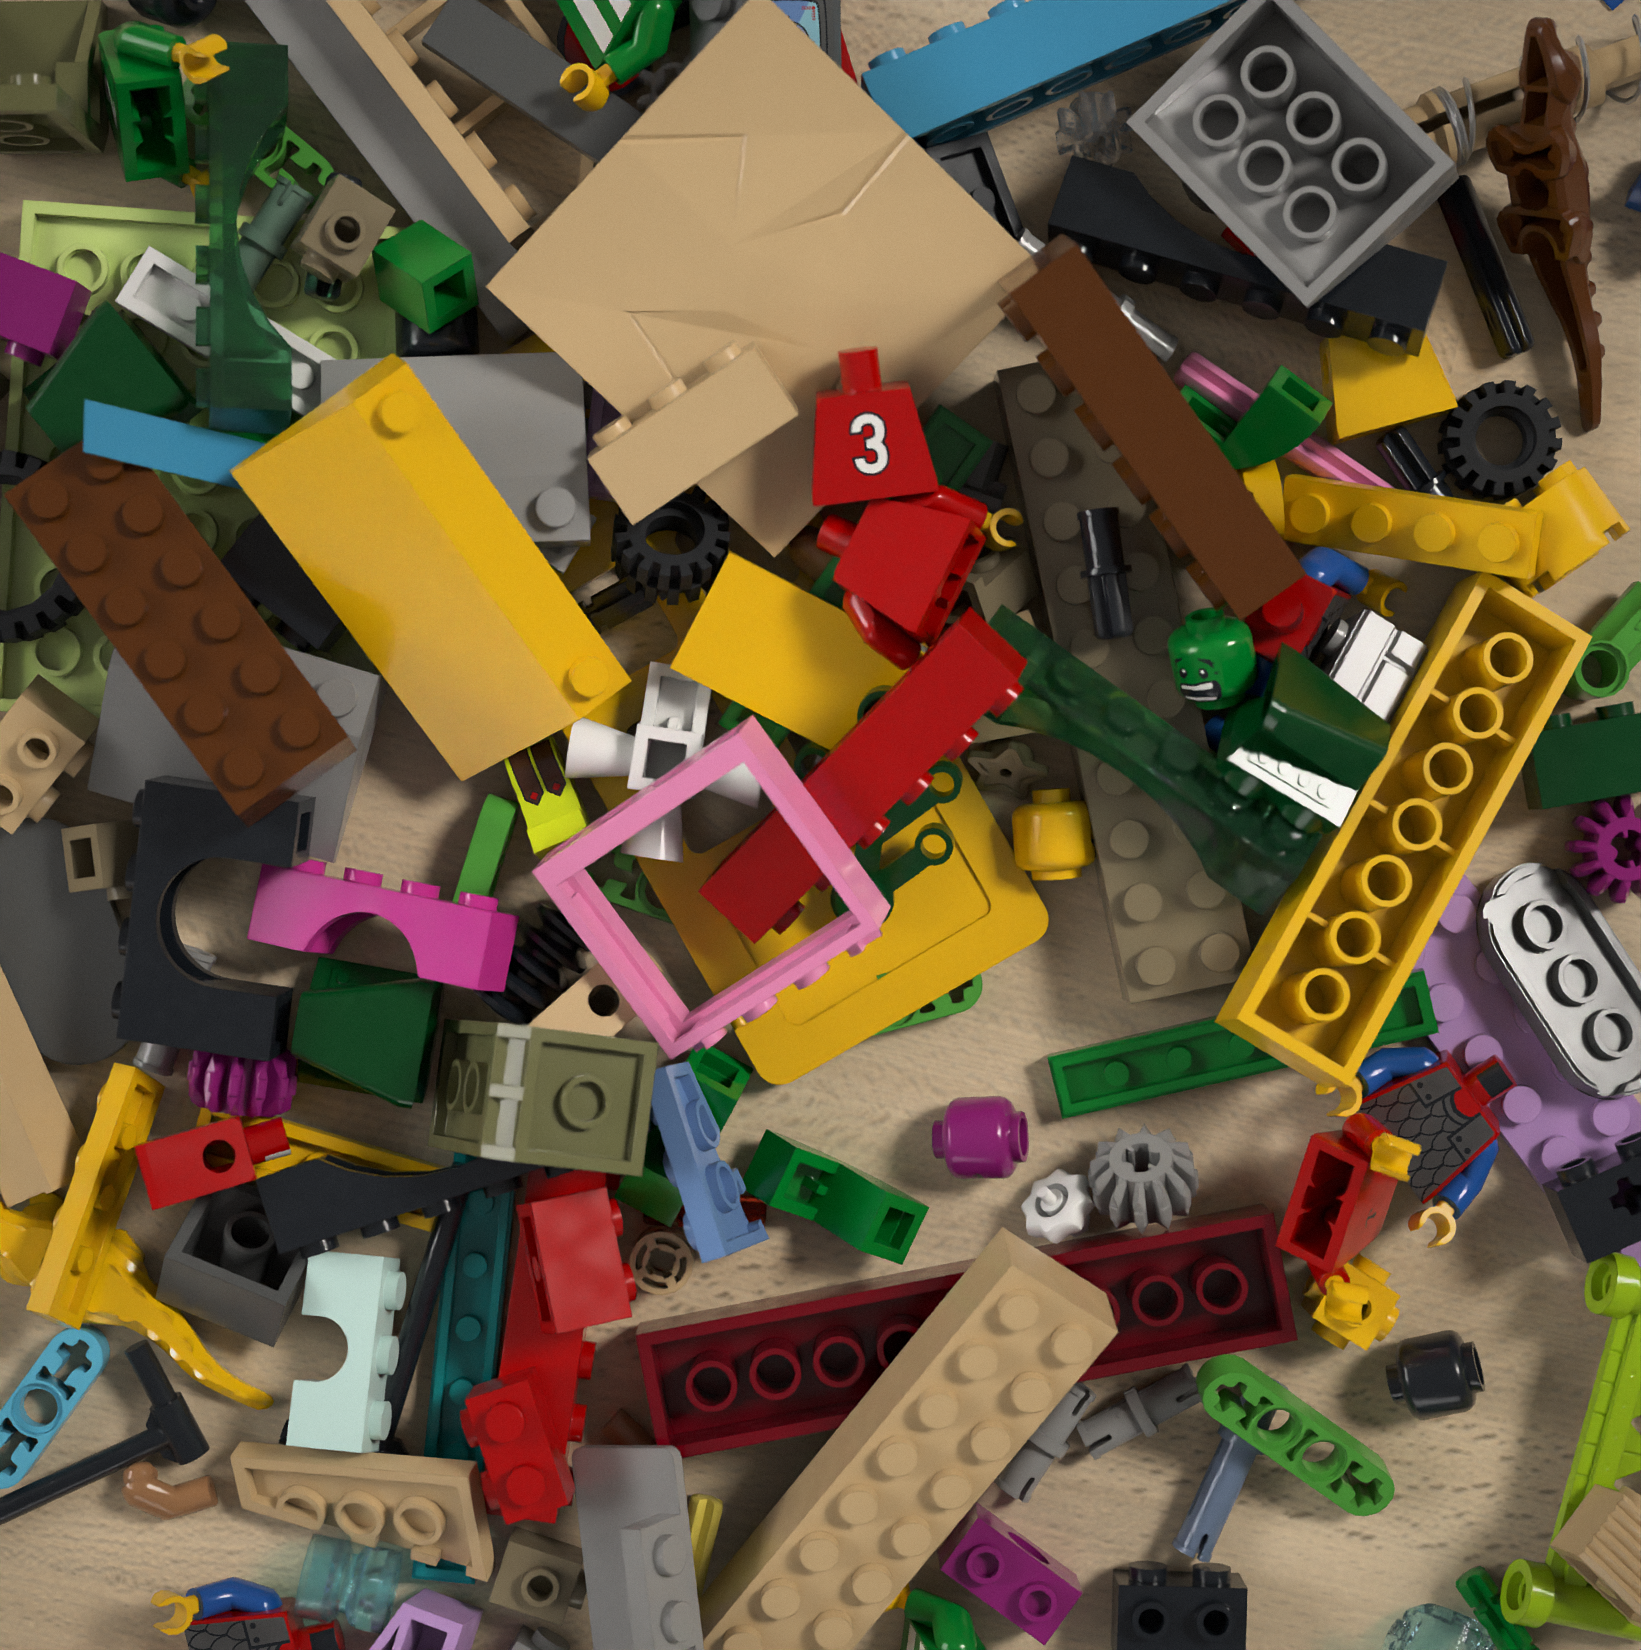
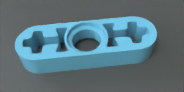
[0,1324,110,1489]

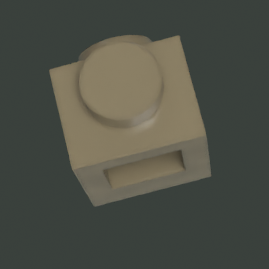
[945,536,1040,631]

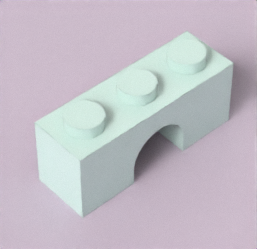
[286,1251,406,1453]

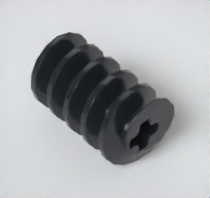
[473,903,591,1026]

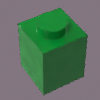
[372,219,479,334]

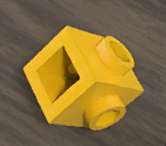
[1300,1253,1401,1351]

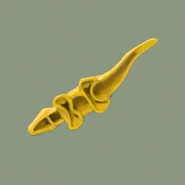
[0,1192,274,1410]

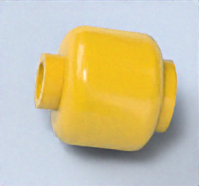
[1011,788,1096,881]

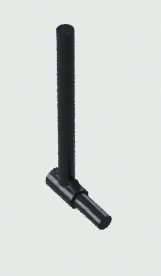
[279,1161,470,1455]
[0,1339,210,1525]

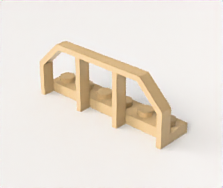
[327,0,597,251]

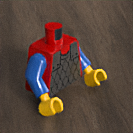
[1245,547,1408,697]
[1315,1047,1517,1248]
[151,1577,345,1650]

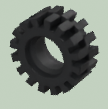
[1437,380,1562,501]
[611,485,731,605]

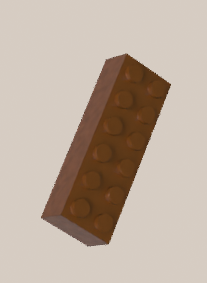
[997,233,1307,621]
[3,440,357,828]

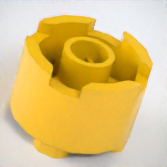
[1502,460,1631,599]

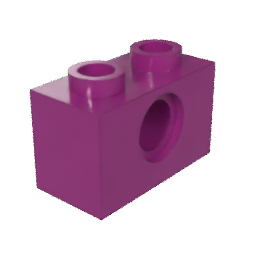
[937,1502,1083,1646]

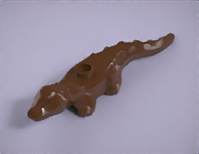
[1486,17,1605,432]

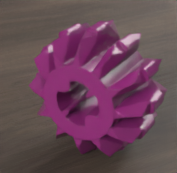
[1564,794,1641,903]
[187,1048,299,1118]

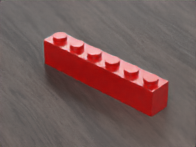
[698,607,1028,944]
[482,1167,622,1524]

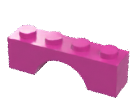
[247,859,519,992]

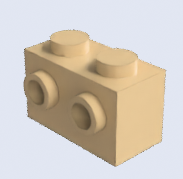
[0,674,99,834]

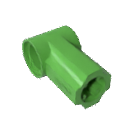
[1563,581,1641,701]

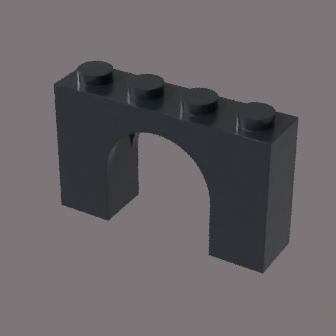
[111,775,316,1062]

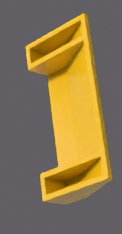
[230,353,632,782]

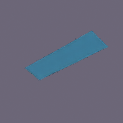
[83,399,266,490]

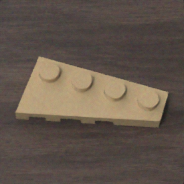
[230,1441,496,1582]

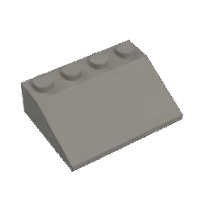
[1126,0,1459,308]
[321,352,591,548]
[87,647,388,863]

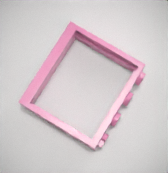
[532,715,891,1060]

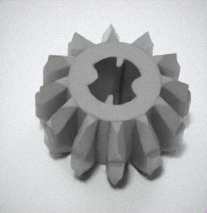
[1088,1123,1199,1234]

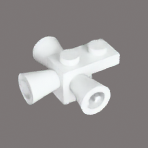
[565,661,761,863]

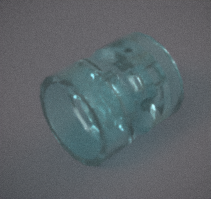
[295,1533,403,1634]

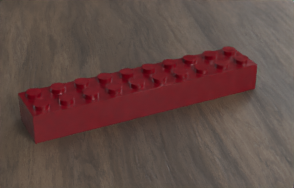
[636,1203,1298,1458]

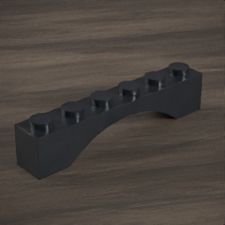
[1048,155,1448,357]
[255,1118,658,1259]

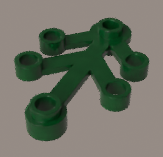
[794,685,963,923]

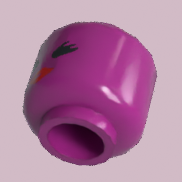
[932,1096,1029,1180]

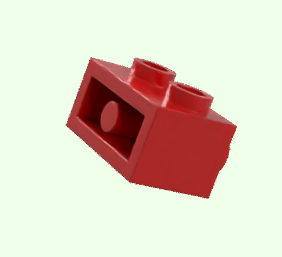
[516,1187,636,1334]
[460,1366,575,1525]

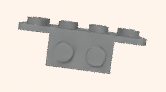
[571,1445,704,1650]

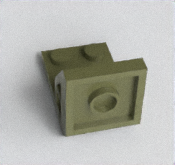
[0,0,109,154]
[427,1019,659,1176]

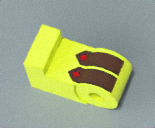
[504,735,591,860]

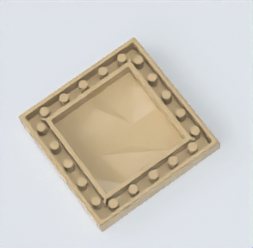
[485,0,1031,557]

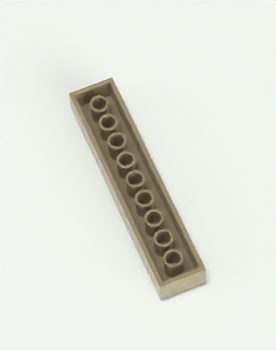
[993,362,1252,1004]

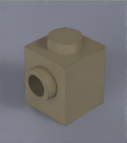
[290,174,396,284]
[61,820,140,901]
[489,1526,587,1626]

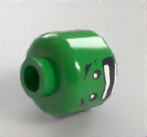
[1167,607,1259,710]

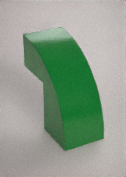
[1180,365,1333,470]
[614,1047,754,1227]
[743,1129,929,1265]

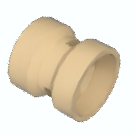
[629,1223,696,1296]

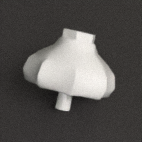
[1021,1169,1095,1244]

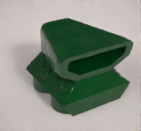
[22,300,203,454]
[1215,642,1391,835]
[291,957,444,1109]

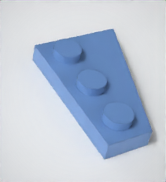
[649,1061,769,1264]

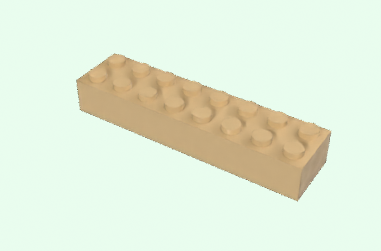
[698,1227,1118,1650]

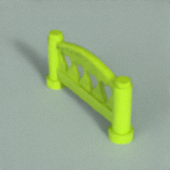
[1500,1252,1641,1642]

